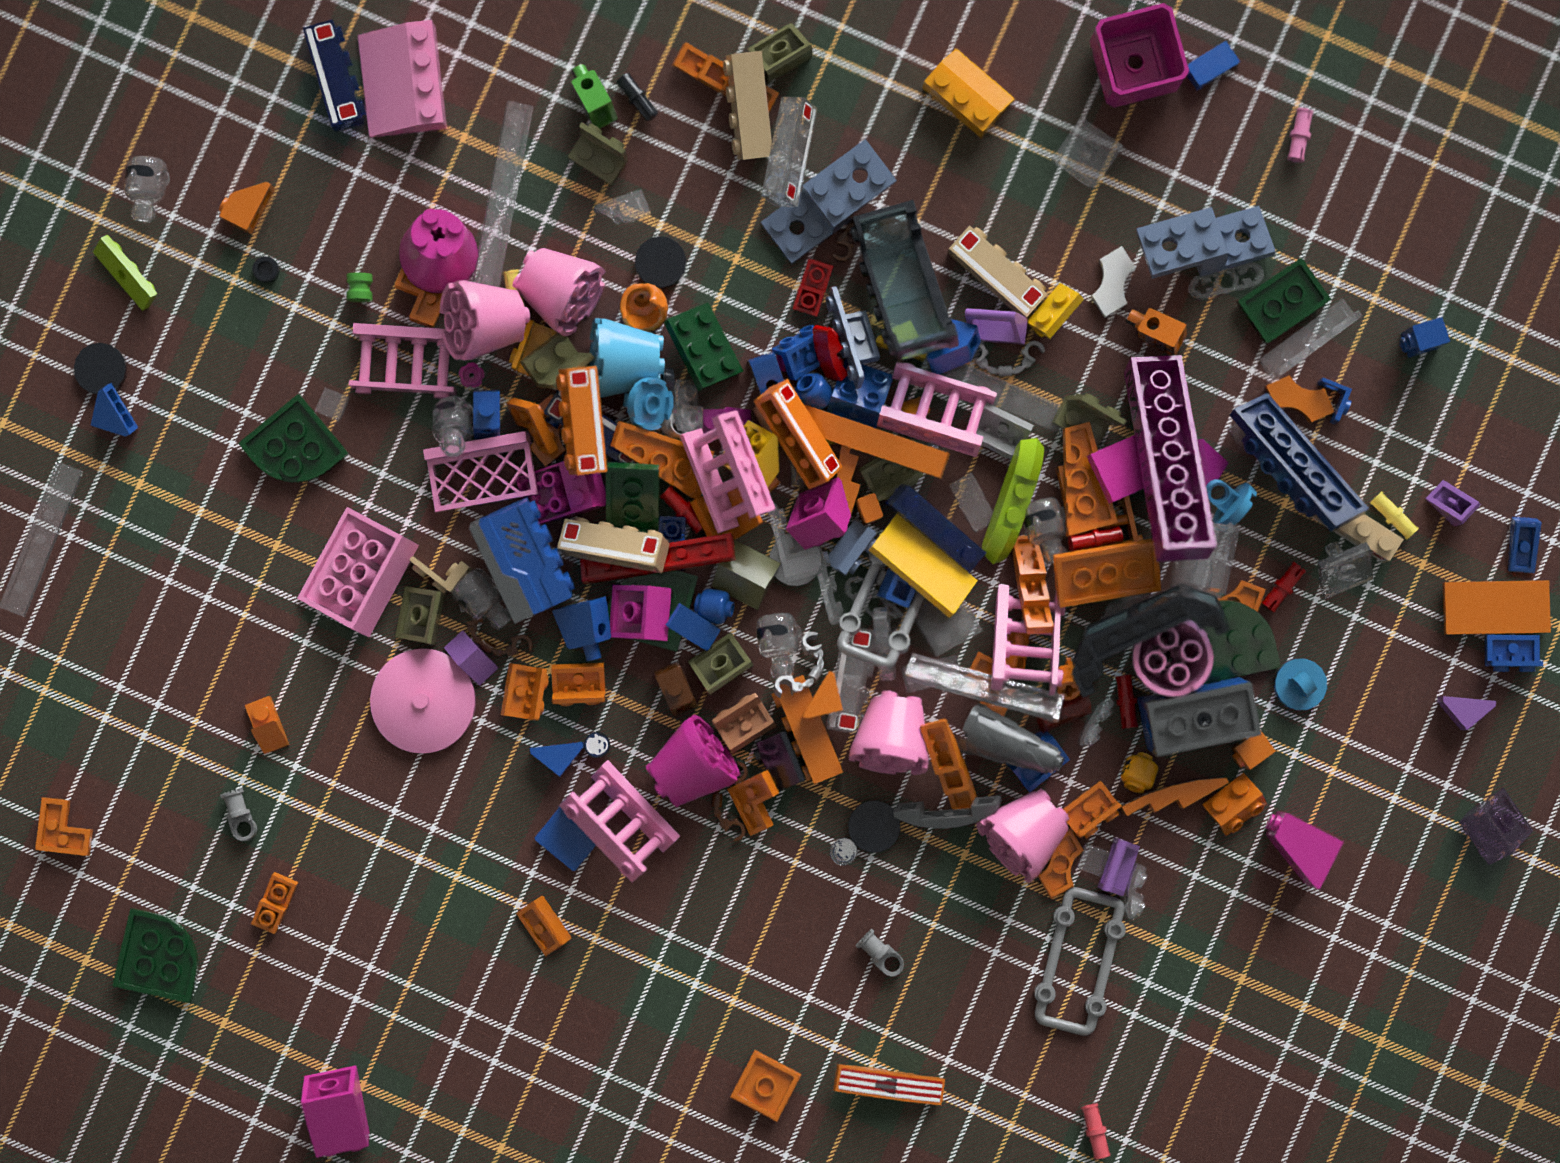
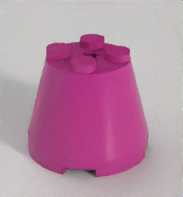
[399,209,478,293]
[646,715,740,807]

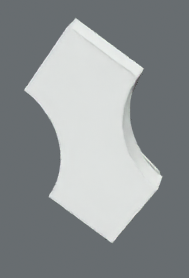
[1091,246,1136,318]

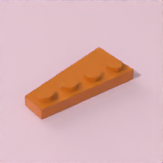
[610,421,714,500]
[1062,422,1118,537]

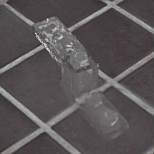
[768,503,844,626]

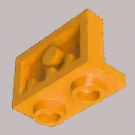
[509,320,557,377]

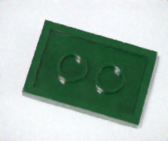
[1236,257,1331,345]
[663,302,743,391]
[606,462,660,533]

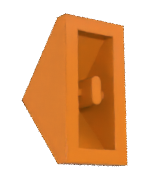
[802,671,843,719]

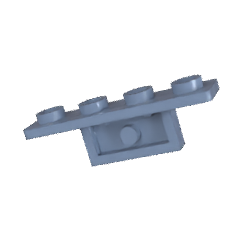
[826,286,880,389]

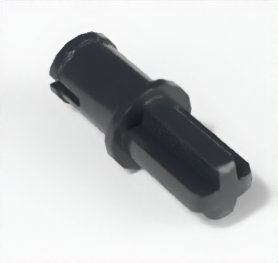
[617,73,658,121]

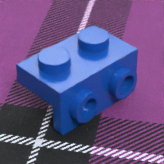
[1485,635,1543,672]

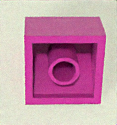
[786,477,851,550]
[610,585,671,641]

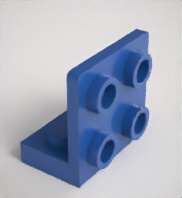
[826,359,893,428]
[535,799,596,871]

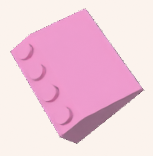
[358,20,447,138]
[297,507,419,637]

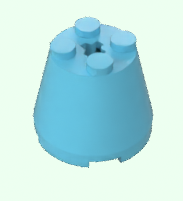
[589,318,665,398]

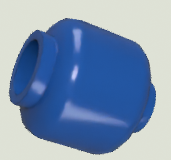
[795,373,833,410]
[694,588,735,624]

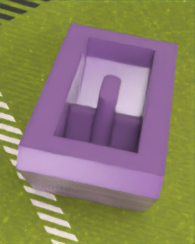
[1425,480,1481,527]
[444,630,499,686]
[1437,696,1496,730]

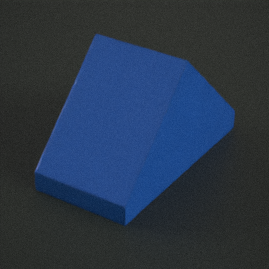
[91,383,138,437]
[530,742,584,776]

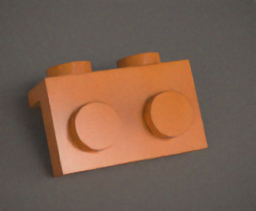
[501,663,549,721]
[551,663,606,706]
[1202,772,1267,836]
[1063,780,1121,839]

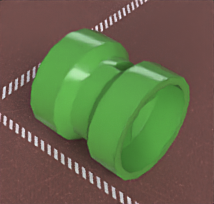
[346,273,373,302]

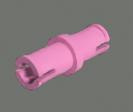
[1287,108,1313,163]

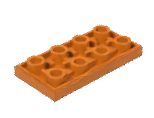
[1443,580,1551,635]

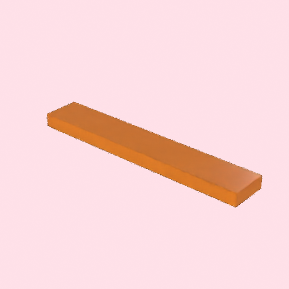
[804,404,950,479]

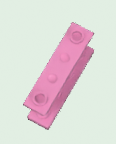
[349,323,456,399]
[877,363,997,457]
[680,410,775,533]
[991,584,1065,695]
[559,760,680,882]

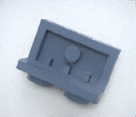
[825,520,877,577]

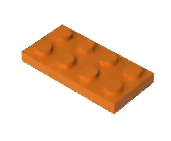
[1053,538,1161,608]

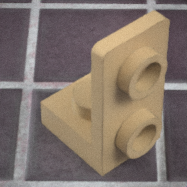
[409,556,472,593]

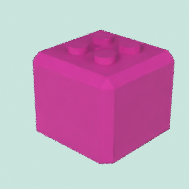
[1089,3,1189,108]

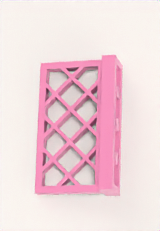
[423,431,538,512]

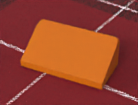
[516,896,571,957]

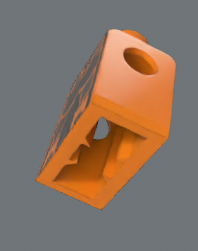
[1126,308,1187,356]

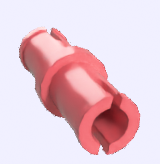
[1081,1103,1111,1159]

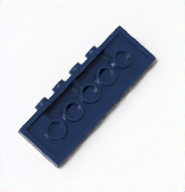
[1229,393,1369,532]

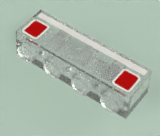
[761,97,817,207]
[826,628,879,734]

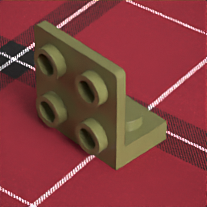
[568,123,628,186]
[520,333,594,390]
[1051,393,1126,448]

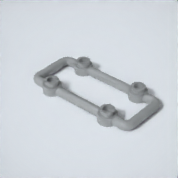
[837,552,924,669]
[1034,887,1126,1036]

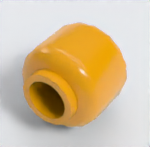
[1121,752,1158,793]

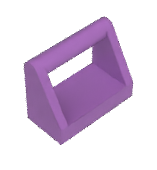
[965,308,1028,345]
[1097,838,1140,896]

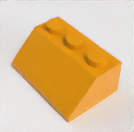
[922,49,1015,138]

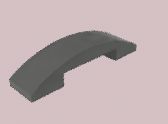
[893,796,1002,829]

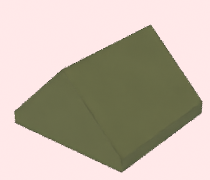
[748,22,813,83]
[712,540,781,610]
[395,586,445,645]
[688,632,754,695]

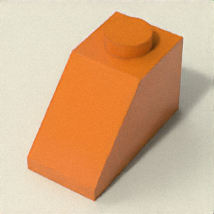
[219,182,275,235]

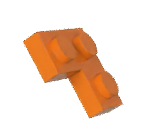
[395,268,442,328]
[506,398,558,454]
[727,770,779,836]
[35,797,93,856]

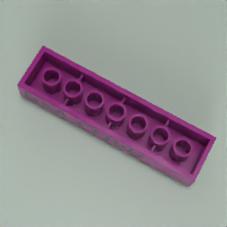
[1124,355,1217,562]

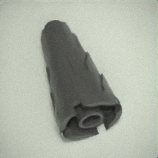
[958,703,1064,774]

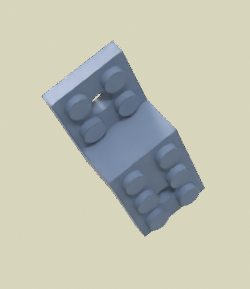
[761,139,897,265]
[1136,206,1276,279]

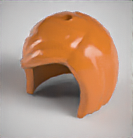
[620,283,668,332]

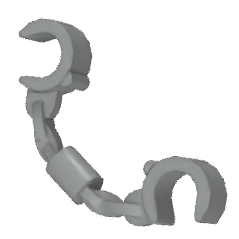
[974,341,1045,376]
[774,632,824,698]

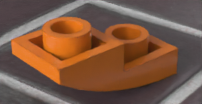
[251,872,299,934]

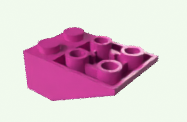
[516,461,606,525]

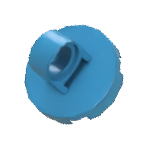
[623,377,674,431]
[1206,479,1257,530]
[1274,659,1327,710]

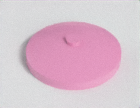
[370,649,476,753]

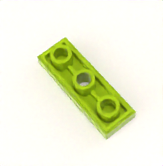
[93,235,157,311]

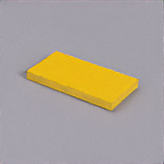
[869,513,978,618]

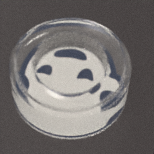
[830,838,857,866]

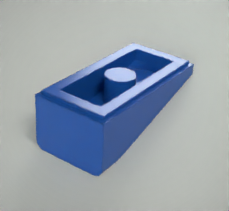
[1187,41,1240,91]
[1508,517,1542,573]
[666,603,720,651]

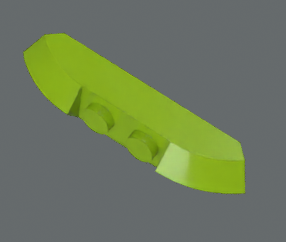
[982,438,1044,564]

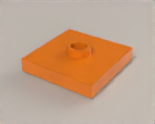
[730,1050,801,1122]

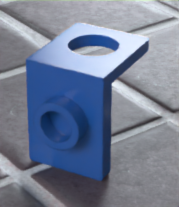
[1317,377,1352,424]

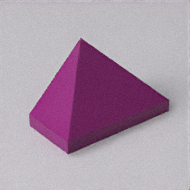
[1197,439,1229,489]

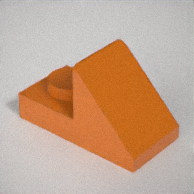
[245,696,289,754]

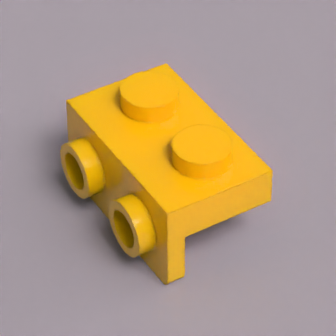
[1027,283,1084,338]

